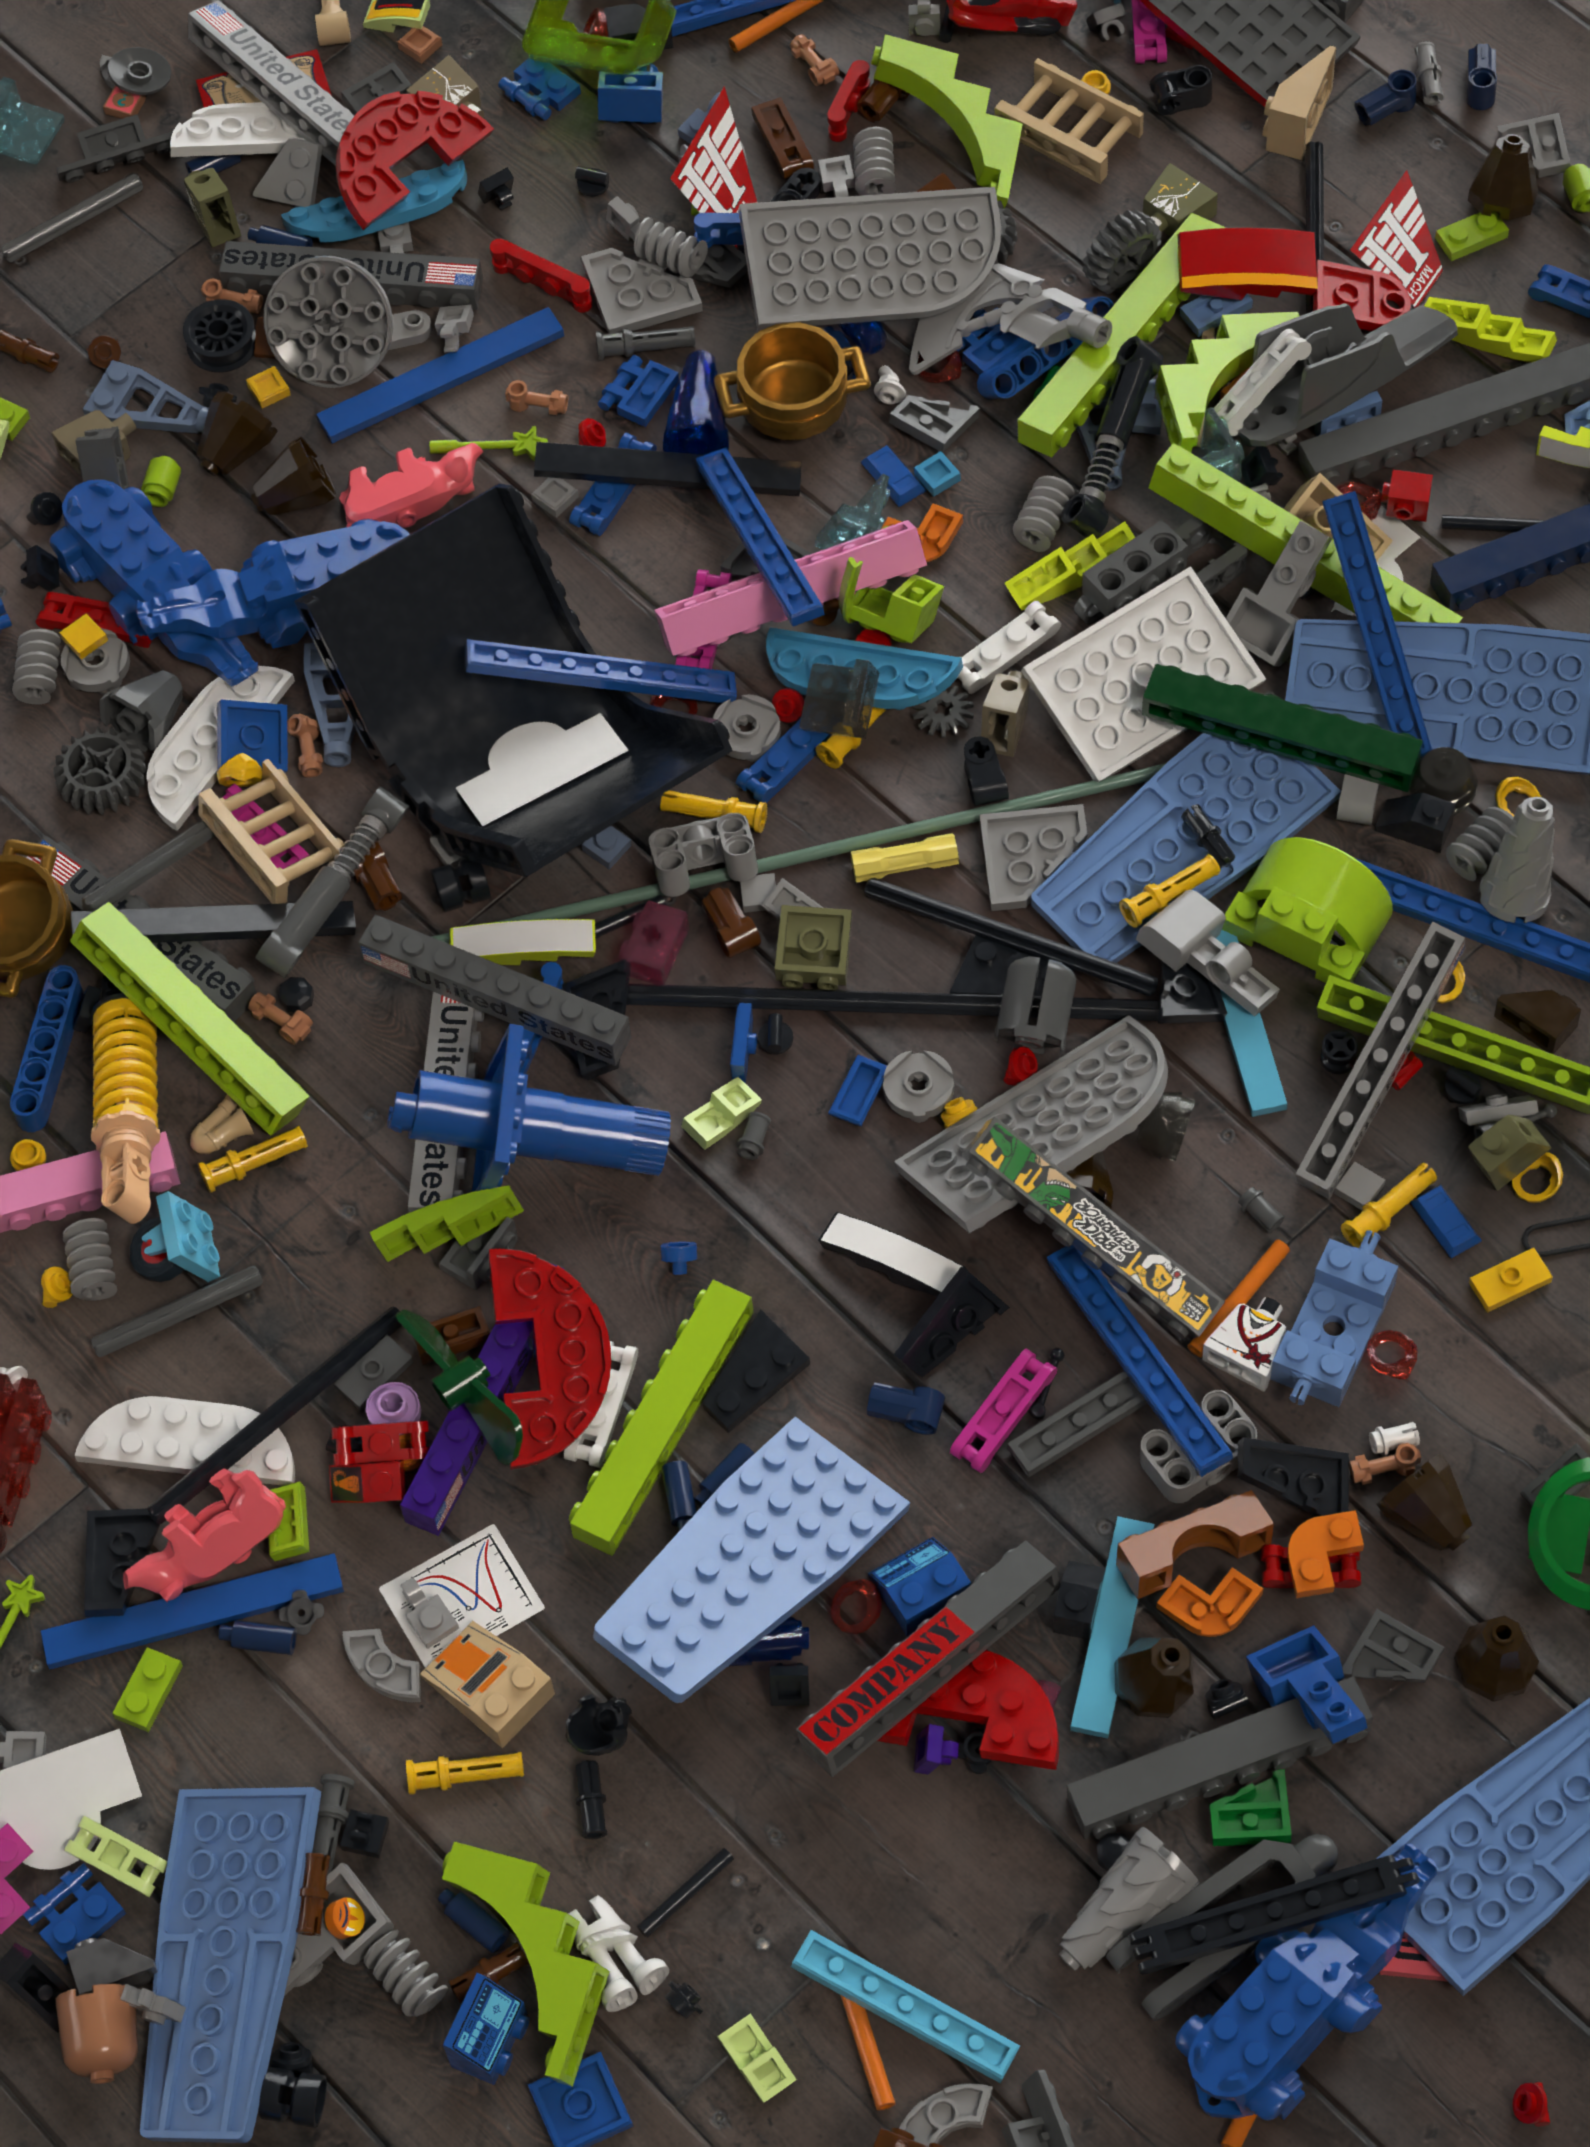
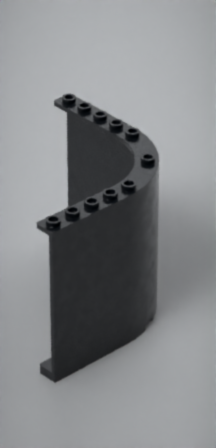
[294,484,733,877]

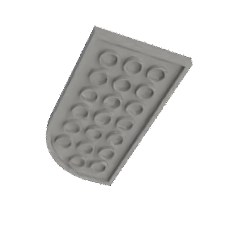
[738,187,1001,330]
[894,1015,1168,1233]

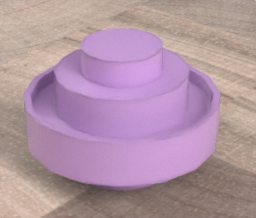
[366,1382,421,1435]

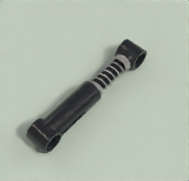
[1061,336,1163,538]

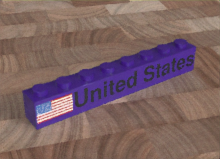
[400,1263,564,1536]

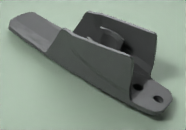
[1237,303,1458,447]

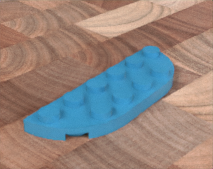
[281,160,467,242]
[766,627,963,710]

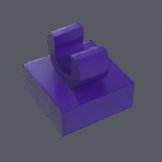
[914,1724,959,1775]

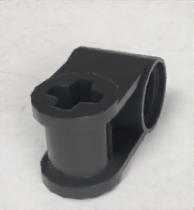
[1149,65,1212,115]
[964,736,1009,806]

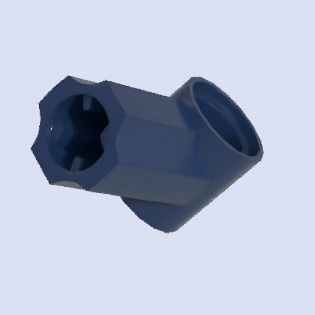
[1466,44,1497,110]
[1354,69,1417,126]
[867,1382,945,1435]

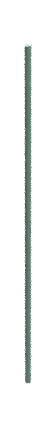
[432,763,1166,944]

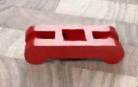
[827,60,870,142]
[331,1420,430,1465]
[1261,1544,1362,1588]

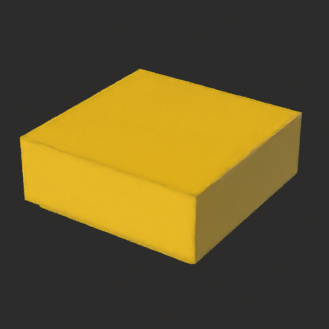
[246,366,291,409]
[59,614,108,660]

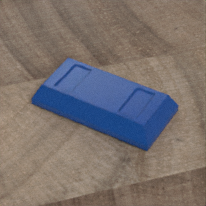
[861,445,926,507]
[828,1055,887,1126]
[1410,1184,1482,1259]

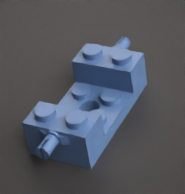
[1270,1230,1399,1407]

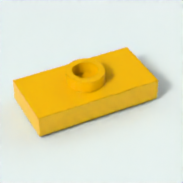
[1469,1247,1553,1313]

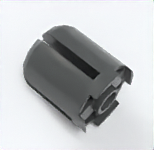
[994,956,1076,1054]

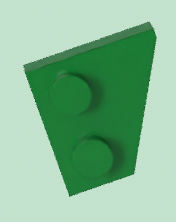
[1210,1769,1292,1846]

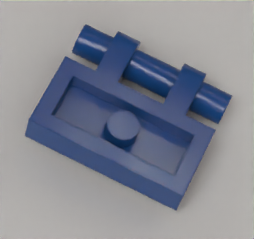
[498,53,581,120]
[952,307,1025,375]
[598,355,679,427]
[23,1863,126,1965]

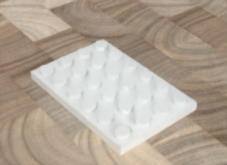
[1021,566,1266,783]

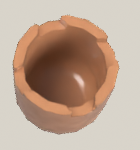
[56,1984,138,2084]

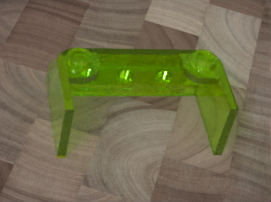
[522,0,677,75]

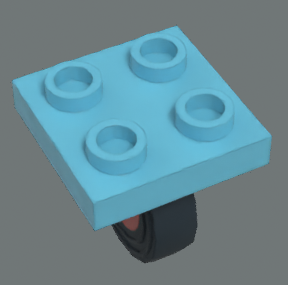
[130,1191,220,1282]

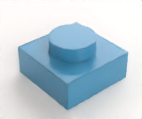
[914,451,961,497]

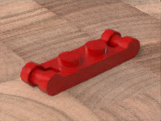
[490,239,592,313]
[36,592,152,648]

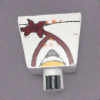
[1202,1297,1286,1392]

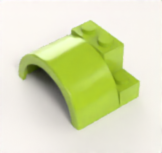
[1222,837,1393,983]

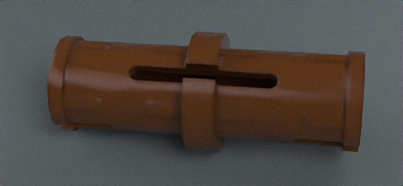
[0,329,59,373]
[296,1853,331,1936]
[448,1942,529,2004]

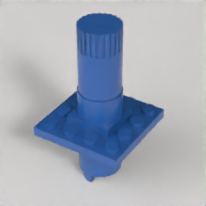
[387,1024,671,1192]

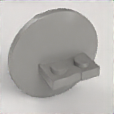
[264,256,393,388]

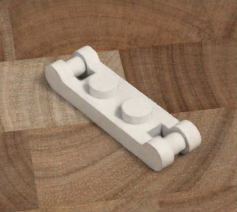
[1210,329,1312,436]
[956,601,1061,694]
[564,1341,638,1468]

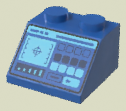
[868,1537,972,1636]
[443,1973,530,2085]

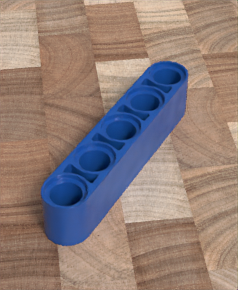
[977,296,1114,399]
[10,965,84,1132]

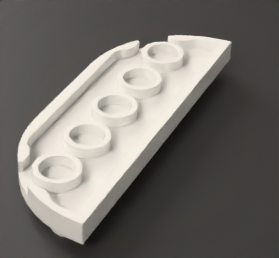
[170,102,305,157]
[147,666,295,831]
[75,1396,295,1486]

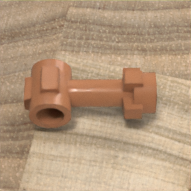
[790,34,839,86]
[201,278,263,314]
[505,380,569,415]
[287,713,323,778]
[248,992,313,1045]
[1349,1443,1421,1485]

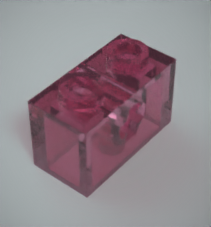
[619,900,689,985]

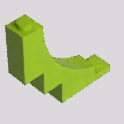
[871,34,1023,208]
[1154,312,1299,453]
[442,1842,610,2087]

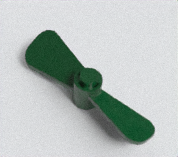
[396,1310,523,1465]

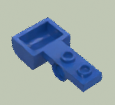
[1246,1625,1368,1744]

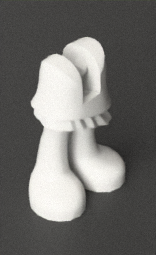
[568,1895,670,2012]

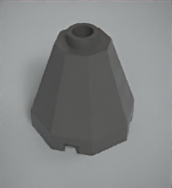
[99,670,183,753]

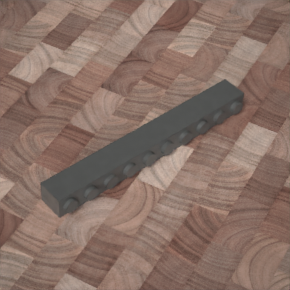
[1297,343,1590,487]

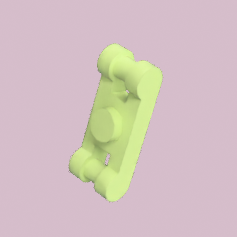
[64,1816,167,1898]

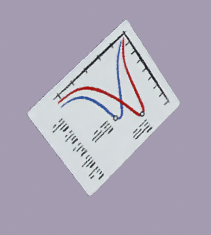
[379,1524,545,1668]

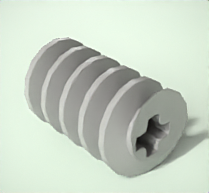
[853,126,896,196]
[634,217,708,278]
[1013,476,1075,552]
[12,629,61,704]
[1446,806,1514,881]
[63,1218,117,1301]
[364,1929,449,2017]

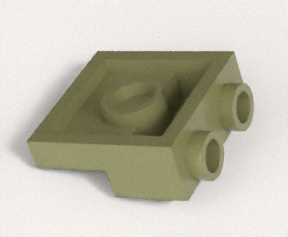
[774,905,852,990]

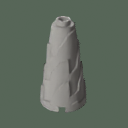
[1478,797,1555,923]
[1058,1827,1199,1971]

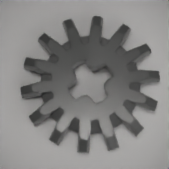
[913,686,974,738]

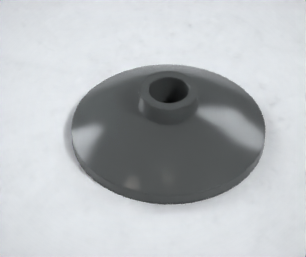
[108,47,171,95]

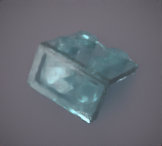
[0,76,65,164]
[1200,407,1244,482]
[814,474,890,550]

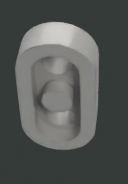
[388,310,432,350]

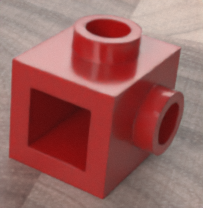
[1381,469,1433,522]

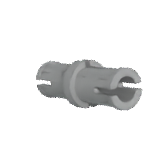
[1415,41,1444,106]

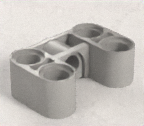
[649,813,758,897]
[1140,1390,1257,1503]

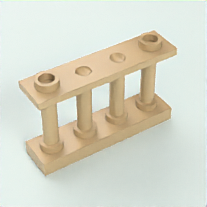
[994,58,1144,184]
[199,759,345,904]

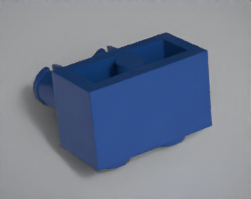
[598,62,663,124]

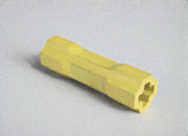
[850,833,959,883]

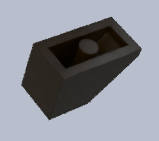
[1494,990,1581,1054]

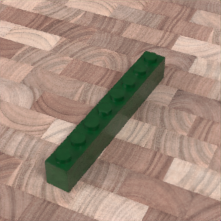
[1142,664,1423,792]

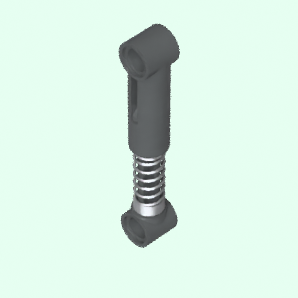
[255,786,409,979]

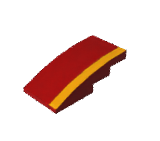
[1178,228,1318,300]

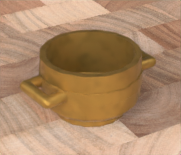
[714,322,871,440]
[0,839,73,998]

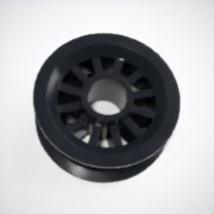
[183,299,256,373]

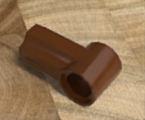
[857,79,910,123]
[353,841,402,911]
[702,887,761,958]

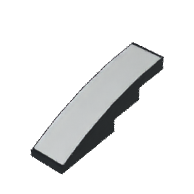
[818,1212,968,1297]

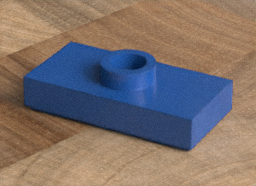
[730,1003,757,1083]

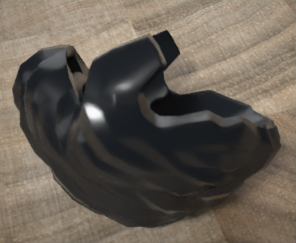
[565,1694,632,1756]

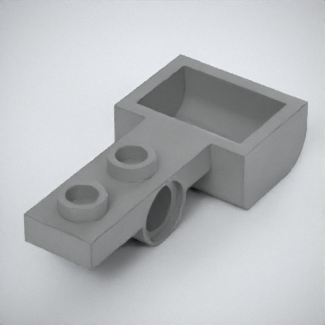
[1226,521,1332,667]
[1136,890,1280,1016]
[284,1862,394,1996]

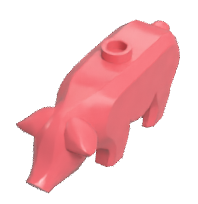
[339,443,483,528]
[123,1469,286,1602]

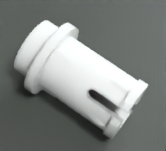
[1369,1422,1420,1456]

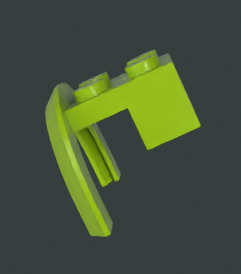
[838,526,945,643]

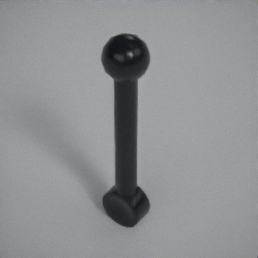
[1031,1348,1065,1419]

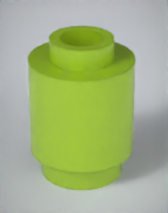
[1562,164,1590,212]
[141,456,181,507]

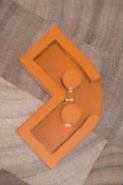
[880,503,963,562]
[1288,1510,1364,1598]
[1156,1567,1264,1637]

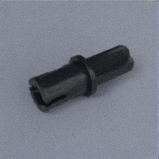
[1181,804,1235,868]
[575,1760,607,1839]

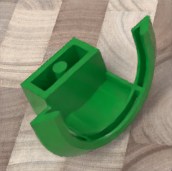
[1528,1457,1590,1610]

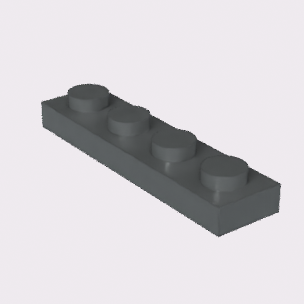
[1008,1371,1148,1478]

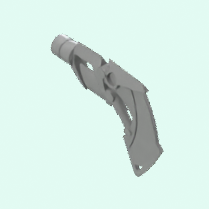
[909,264,1112,375]

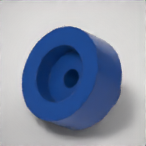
[660,1241,697,1275]

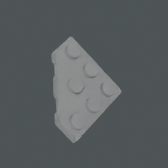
[581,248,703,334]
[979,804,1087,911]

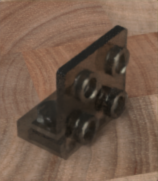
[800,659,880,739]

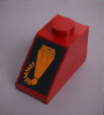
[329,1460,406,1503]

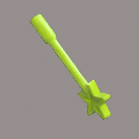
[429,426,548,461]
[0,1574,45,1649]

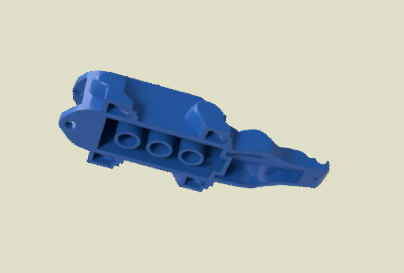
[50,479,259,687]
[136,519,410,648]
[1175,1844,1437,2121]

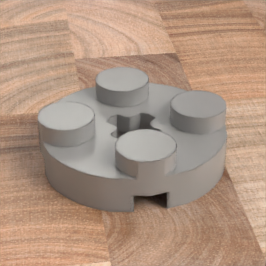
[61,628,130,692]
[713,694,781,762]
[883,1050,955,1123]

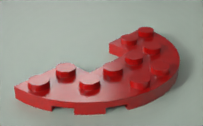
[336,91,494,230]
[488,1249,611,1470]
[877,1650,1060,1770]

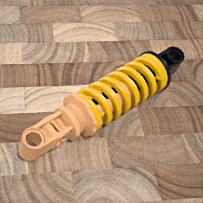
[91,975,160,1224]

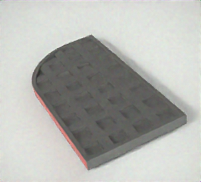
[1140,0,1361,108]

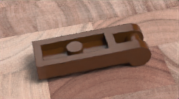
[751,97,814,179]

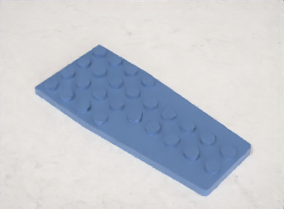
[1285,619,1590,775]
[1031,733,1341,963]
[593,1417,911,1703]
[1376,1698,1590,1996]
[140,1787,321,2143]

